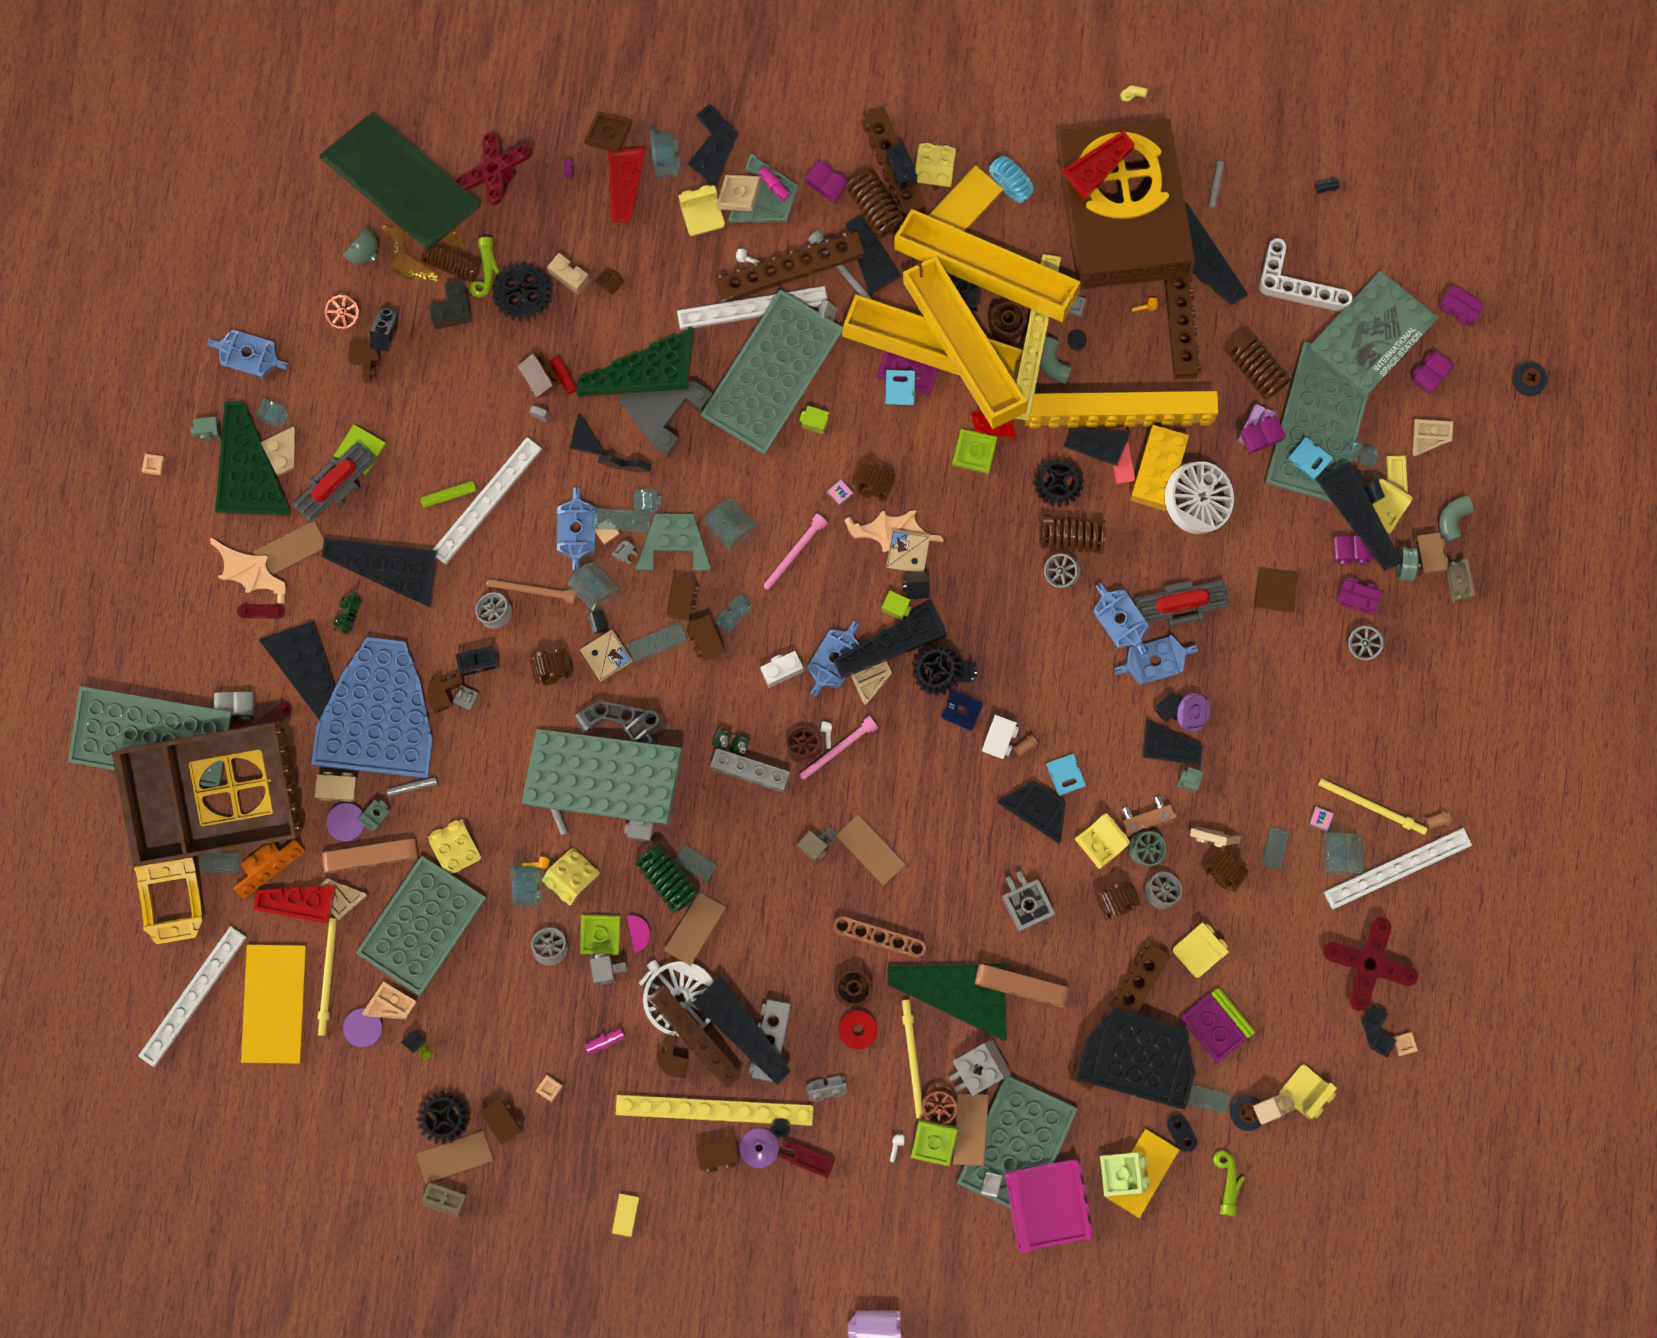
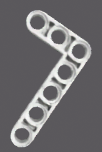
[1259,238,1352,312]

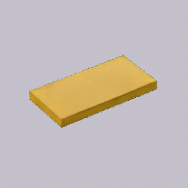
[928,165,1003,232]
[1105,1129,1179,1218]

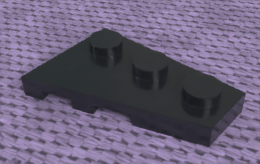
[688,121,738,189]
[1064,429,1131,467]
[1142,719,1203,766]

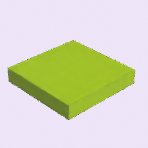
[334,424,387,476]
[952,428,998,474]
[580,915,621,956]
[911,1119,958,1166]

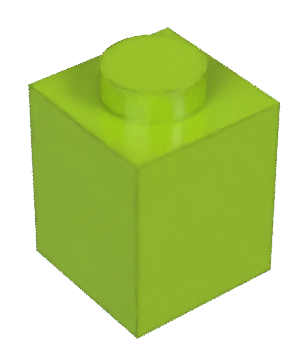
[799,406,829,435]
[881,591,912,620]

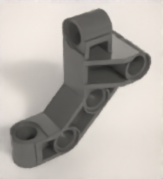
[574,701,667,745]

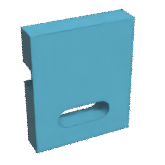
[885,370,915,405]
[1287,437,1333,480]
[1046,754,1086,797]

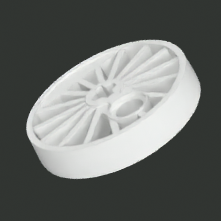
[1165,462,1234,534]
[643,962,713,1036]

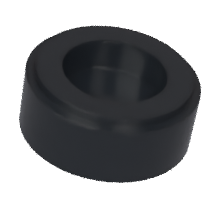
[1068,331,1087,351]
[770,1118,790,1138]

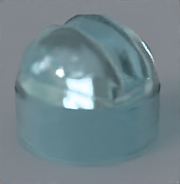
[820,828,836,844]

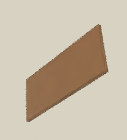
[253,521,324,575]
[836,815,906,886]
[664,893,726,966]
[953,1094,989,1166]
[416,1130,493,1184]

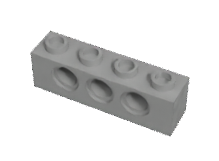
[710,748,790,793]
[749,1000,791,1082]

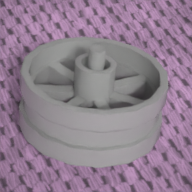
[1044,553,1081,588]
[475,592,512,629]
[1348,625,1385,660]
[1144,872,1182,910]
[531,928,568,966]

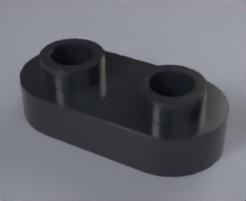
[1167,1115,1197,1153]

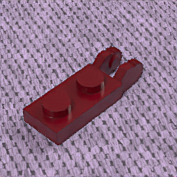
[778,1141,835,1178]

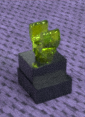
[401,1030,433,1061]

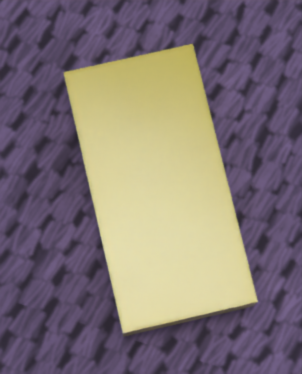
[1386,456,1408,494]
[612,1194,639,1237]

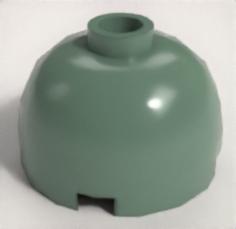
[342,228,378,265]

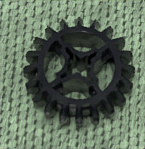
[1033,456,1085,508]
[913,644,964,696]
[416,1091,470,1145]

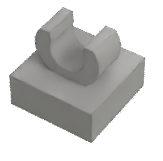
[816,300,837,322]
[611,540,637,564]
[453,685,479,711]

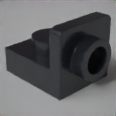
[950,661,978,683]

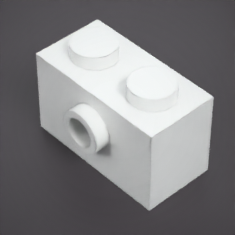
[760,651,803,688]
[982,715,1019,759]

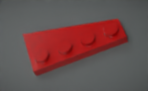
[1062,130,1135,201]
[253,885,336,924]

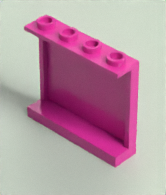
[1005,1159,1093,1253]

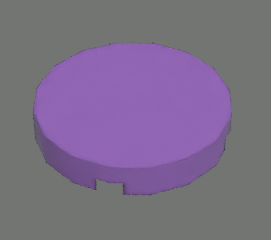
[1177,693,1210,732]
[326,803,365,842]
[343,1008,383,1048]

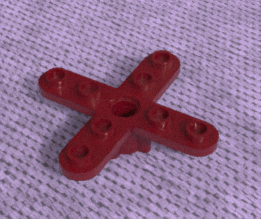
[454,132,533,205]
[1323,917,1418,1011]

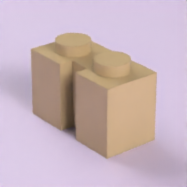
[547,253,590,296]
[315,772,358,802]
[1253,1091,1296,1125]

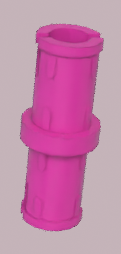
[758,166,791,202]
[585,1027,626,1055]

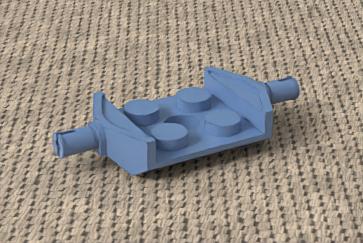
[207,330,289,379]
[557,488,596,572]
[1094,583,1151,656]
[807,621,860,697]
[1114,635,1198,685]

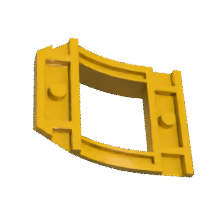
[134,857,203,944]

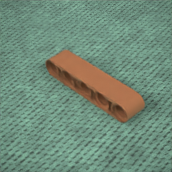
[321,839,418,873]
[834,917,926,959]
[975,964,1070,1008]

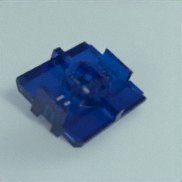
[941,690,983,731]

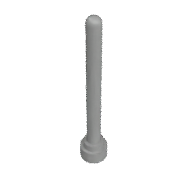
[808,230,872,300]

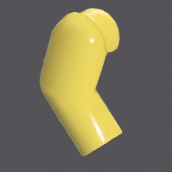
[1121,85,1147,102]

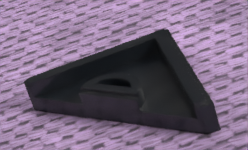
[570,414,605,456]

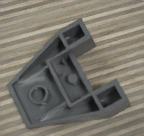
[619,381,712,458]

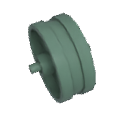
[1397,546,1421,582]
[1129,831,1166,866]

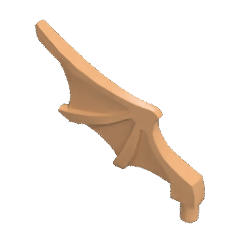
[844,511,944,552]
[210,538,287,604]

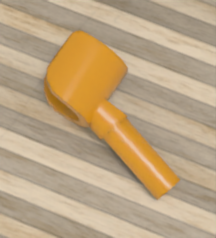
[1132,298,1158,312]
[522,857,550,869]

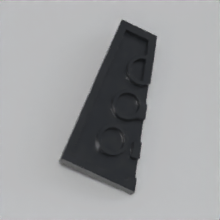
[846,214,901,296]

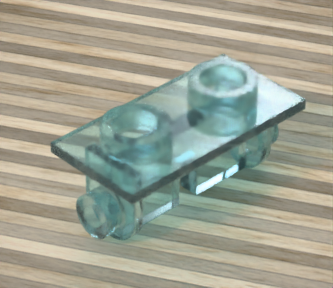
[1342,440,1383,467]
[715,594,752,634]

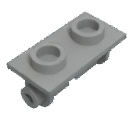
[806,1075,848,1102]

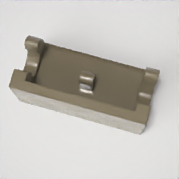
[1446,559,1475,603]
[421,1182,466,1218]

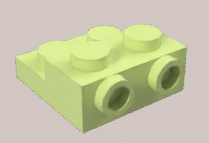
[1100,1152,1150,1196]

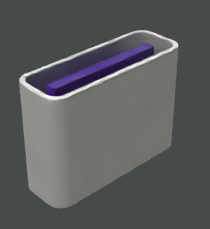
[981,1172,1002,1198]

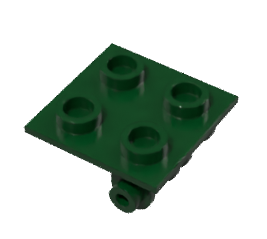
[333,592,361,634]

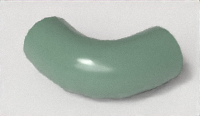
[1040,337,1072,384]
[1439,496,1474,543]

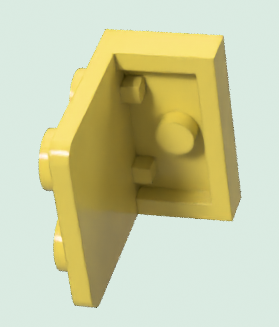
[915,143,956,187]
[679,185,725,236]
[1373,479,1412,534]
[1075,813,1130,869]
[428,819,481,875]
[542,848,599,906]
[1172,923,1229,978]
[1279,1065,1337,1119]

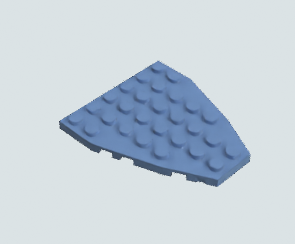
[311,637,432,779]

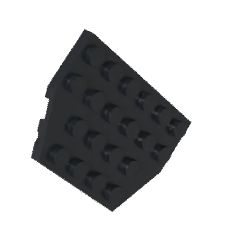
[1074,1007,1195,1110]

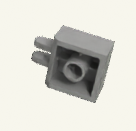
[1002,871,1055,933]
[949,1040,1011,1096]

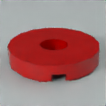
[839,1010,878,1050]

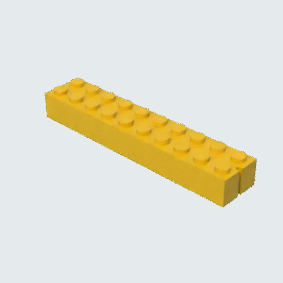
[894,209,1081,323]
[903,256,1027,429]
[842,294,1023,384]
[1025,391,1218,428]

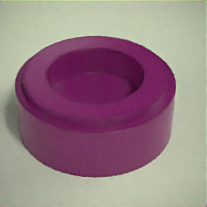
[564,159,575,178]

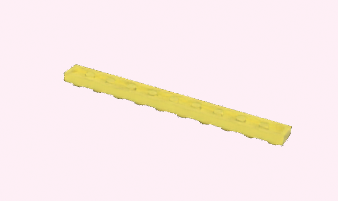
[1015,254,1061,421]
[616,1095,813,1126]

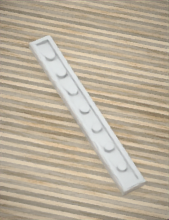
[677,286,827,330]
[433,437,542,565]
[1323,828,1472,910]
[138,926,247,1067]

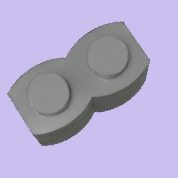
[214,692,256,721]

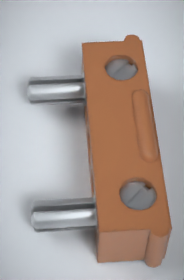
[1122,796,1177,838]

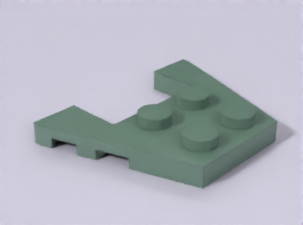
[728,154,798,223]
[636,514,711,572]

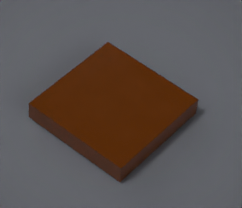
[584,111,632,154]
[1255,569,1298,613]

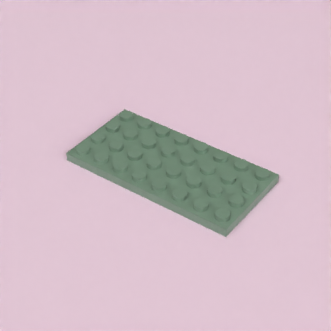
[700,290,843,455]
[1265,342,1368,503]
[68,686,233,787]
[521,729,683,825]

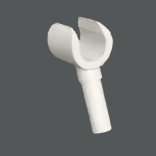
[736,249,760,264]
[821,722,832,749]
[638,960,660,986]
[890,1135,904,1162]

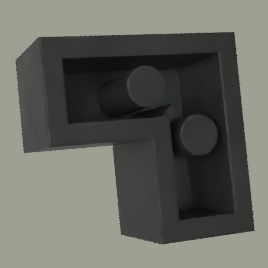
[429,280,472,330]

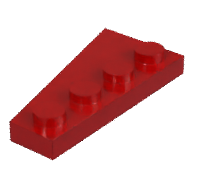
[608,148,646,223]

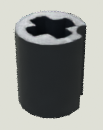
[587,610,609,634]

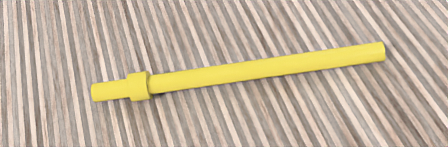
[1318,778,1428,835]
[318,918,337,1036]
[902,1000,924,1118]

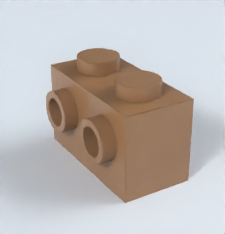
[1414,533,1448,577]

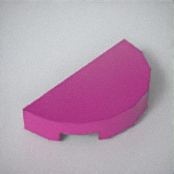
[627,915,650,954]

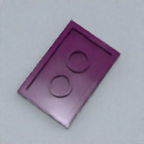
[877,351,939,395]
[1180,993,1247,1064]

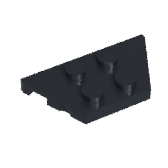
[997,780,1066,844]

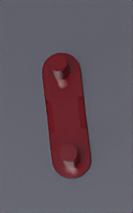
[237,604,285,619]
[253,701,292,725]

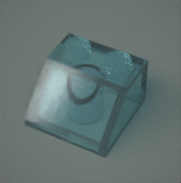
[650,129,681,178]
[703,498,757,551]
[568,562,621,612]
[1323,833,1363,875]
[510,865,543,909]

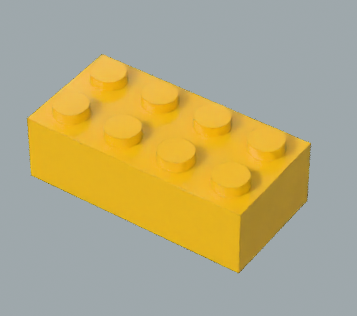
[1130,425,1189,511]

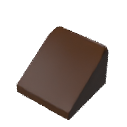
[595,267,624,295]

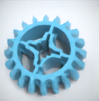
[989,156,1034,203]

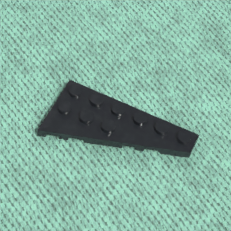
[1185,203,1248,306]
[322,538,438,608]
[258,621,335,720]

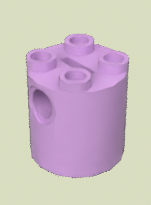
[848,1311,901,1338]

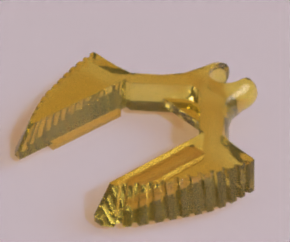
[382,205,463,282]

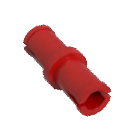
[550,356,577,395]

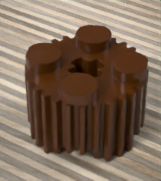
[989,301,1027,343]
[852,461,896,502]
[530,648,573,686]
[1203,848,1248,892]
[1096,881,1141,920]
[834,968,873,1009]

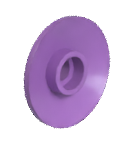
[740,1128,779,1168]

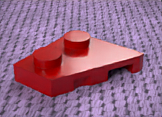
[970,411,1017,440]

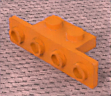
[233,840,305,899]

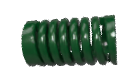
[634,843,700,914]

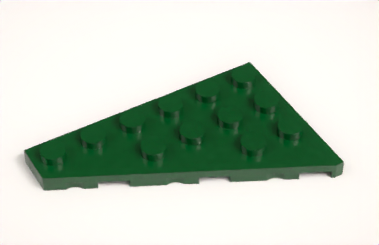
[576,326,694,397]
[215,401,291,517]
[888,964,1007,1041]

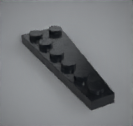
[1316,462,1402,571]
[834,602,947,679]
[693,975,791,1086]

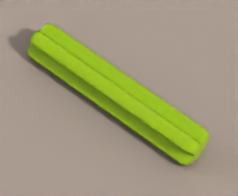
[421,481,476,508]
[1211,988,1255,1038]

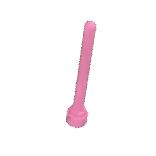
[764,513,828,590]
[800,716,878,780]

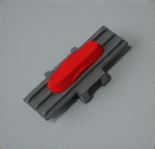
[292,441,376,523]
[1135,580,1231,628]

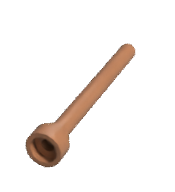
[486,579,577,605]

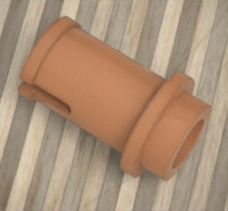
[1013,735,1038,757]
[1425,811,1452,830]

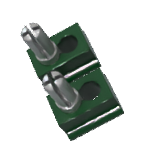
[712,727,751,757]

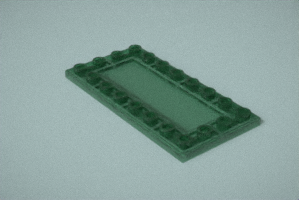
[320,112,481,251]

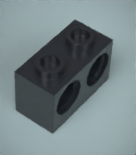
[886,143,918,190]
[370,308,398,352]
[455,645,499,677]

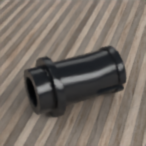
[1315,177,1340,194]

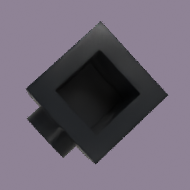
[903,572,930,600]
[1154,692,1183,724]

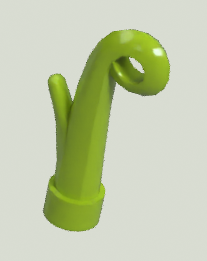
[470,237,501,297]
[1213,1150,1245,1216]

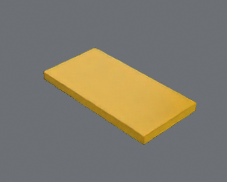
[241,945,307,1064]

